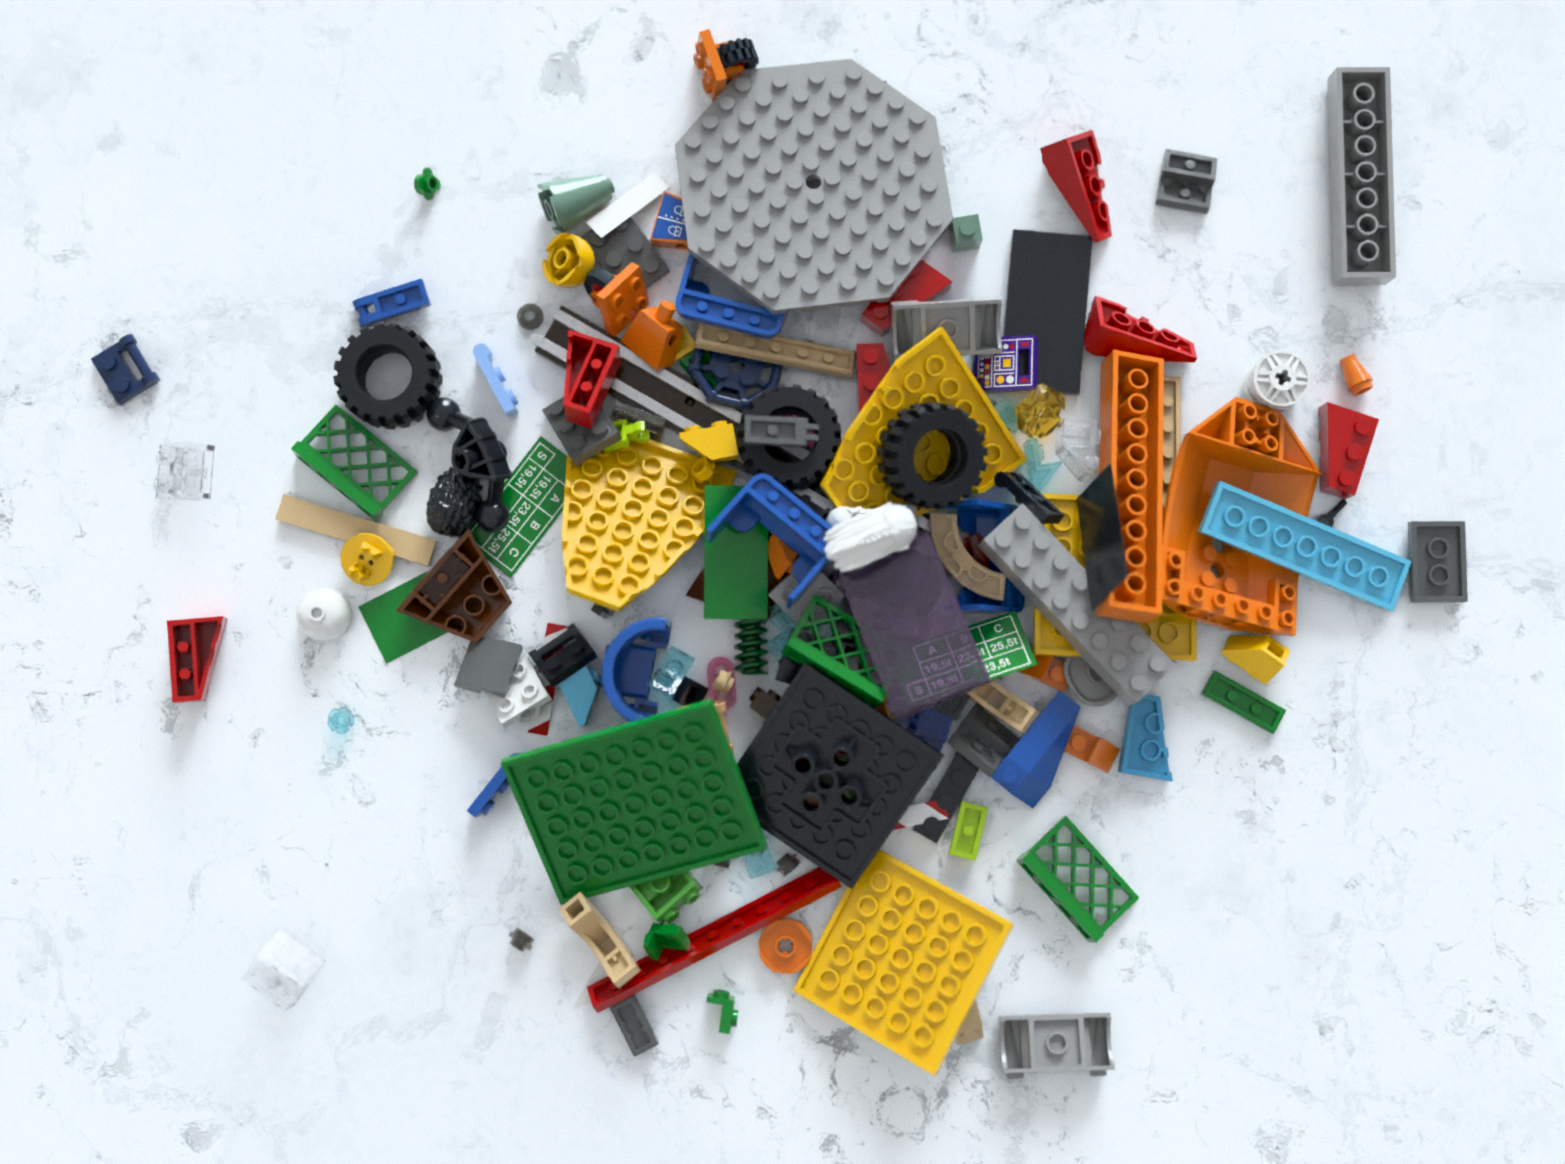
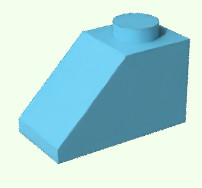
[559,664,601,727]

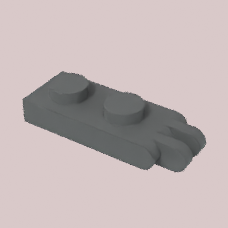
[744,415,819,447]

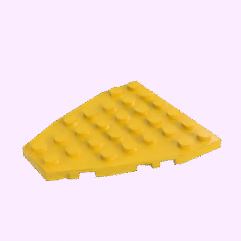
[820,327,1027,516]
[561,439,737,612]

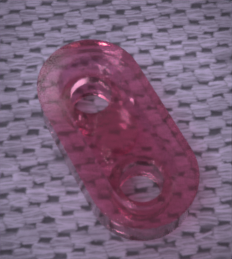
[707,657,737,710]

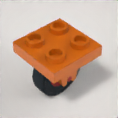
[584,262,650,337]

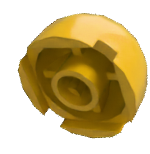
[542,233,595,288]

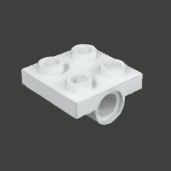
[485,655,552,728]

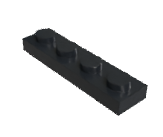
[913,751,979,844]

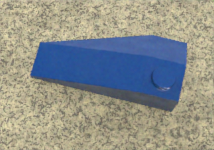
[990,690,1081,808]

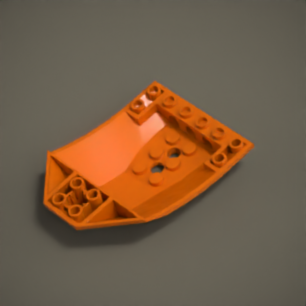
[1162,397,1322,636]

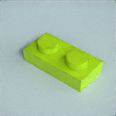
[948,801,988,861]

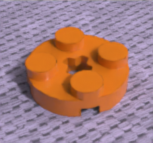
[758,917,813,974]

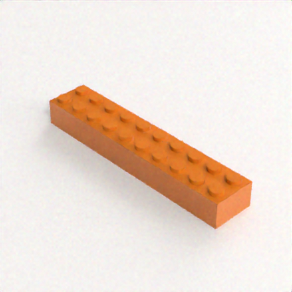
[1095,350,1164,624]

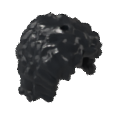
[426,467,484,538]

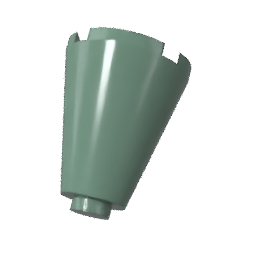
[537,174,615,235]

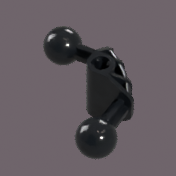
[426,397,512,533]

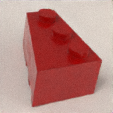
[860,260,952,337]
[563,330,621,429]

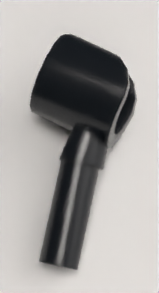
[1315,499,1347,527]

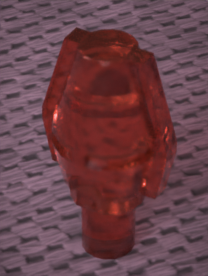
[963,533,991,570]

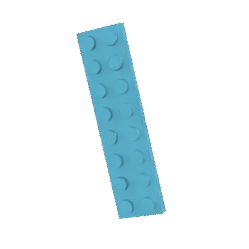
[1197,481,1412,611]

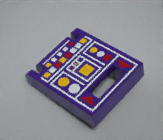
[973,335,1038,393]

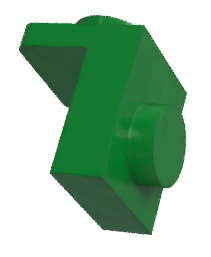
[643,923,691,961]
[706,989,739,1034]

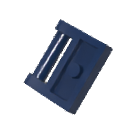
[91,334,160,405]

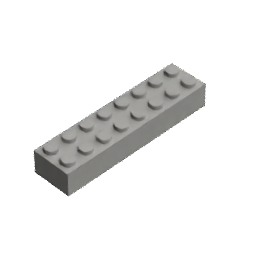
[1327,67,1396,285]
[977,503,1175,706]

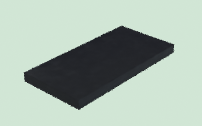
[1003,229,1092,395]

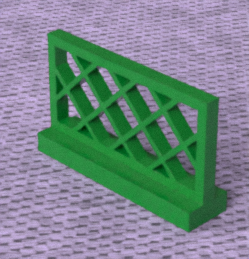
[291,404,418,522]
[780,594,909,708]
[1016,816,1139,942]

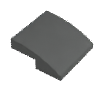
[1155,149,1218,214]
[454,637,523,698]
[947,703,1018,777]

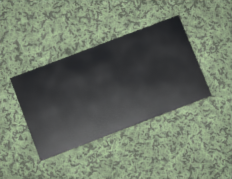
[1077,463,1128,611]

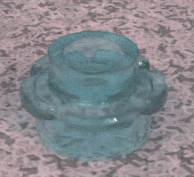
[327,707,354,734]

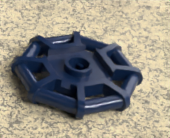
[687,337,783,413]

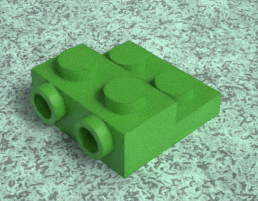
[630,870,703,924]

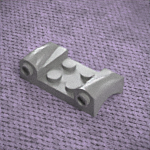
[891,296,1002,360]
[998,1013,1115,1079]

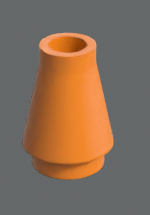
[1340,354,1373,396]

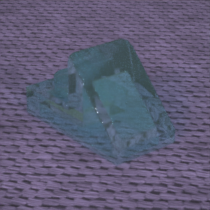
[1023,438,1062,492]
[647,646,695,699]

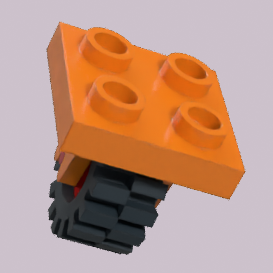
[693,29,759,102]

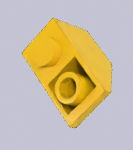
[679,421,739,463]
[1221,635,1290,685]

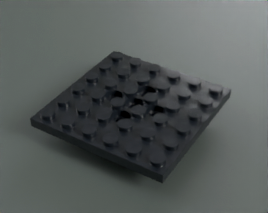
[737,662,944,889]

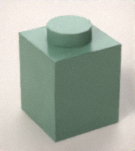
[949,214,983,252]

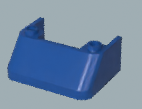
[676,253,788,339]
[706,473,832,610]
[943,499,1025,613]

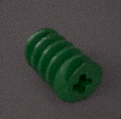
[734,619,769,675]

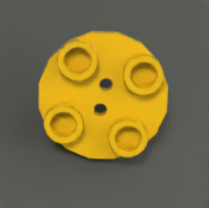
[340,532,395,586]

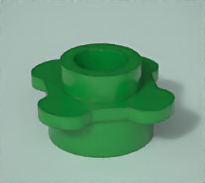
[414,168,440,200]

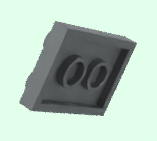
[581,217,670,289]
[542,397,622,466]
[1408,521,1468,603]

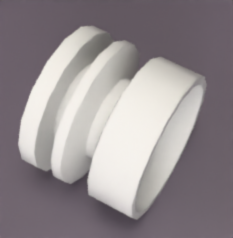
[1242,350,1311,412]

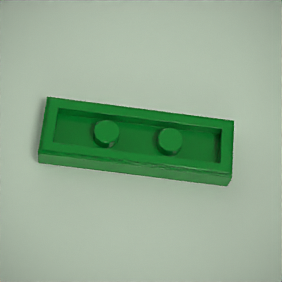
[1200,670,1286,734]

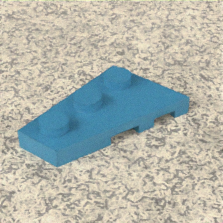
[1118,694,1173,782]

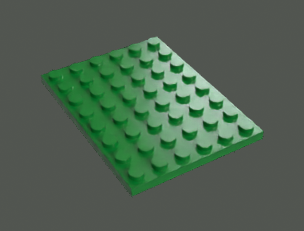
[500,699,767,905]

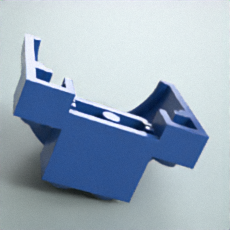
[600,618,672,722]

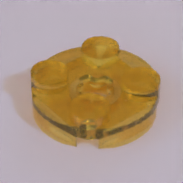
[1014,384,1065,439]

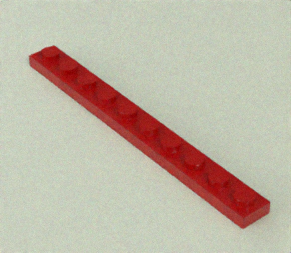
[587,867,842,1013]

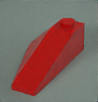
[1040,130,1112,243]
[1084,296,1197,363]

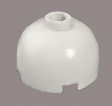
[296,588,353,642]

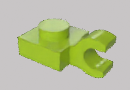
[604,419,650,452]

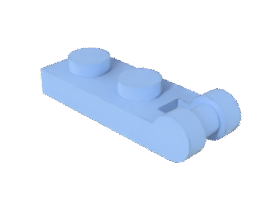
[473,343,519,418]

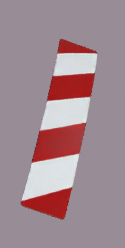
[528,623,567,736]

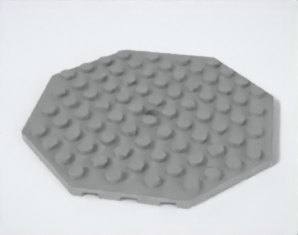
[675,58,953,315]

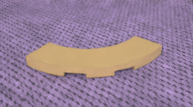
[930,512,1006,601]

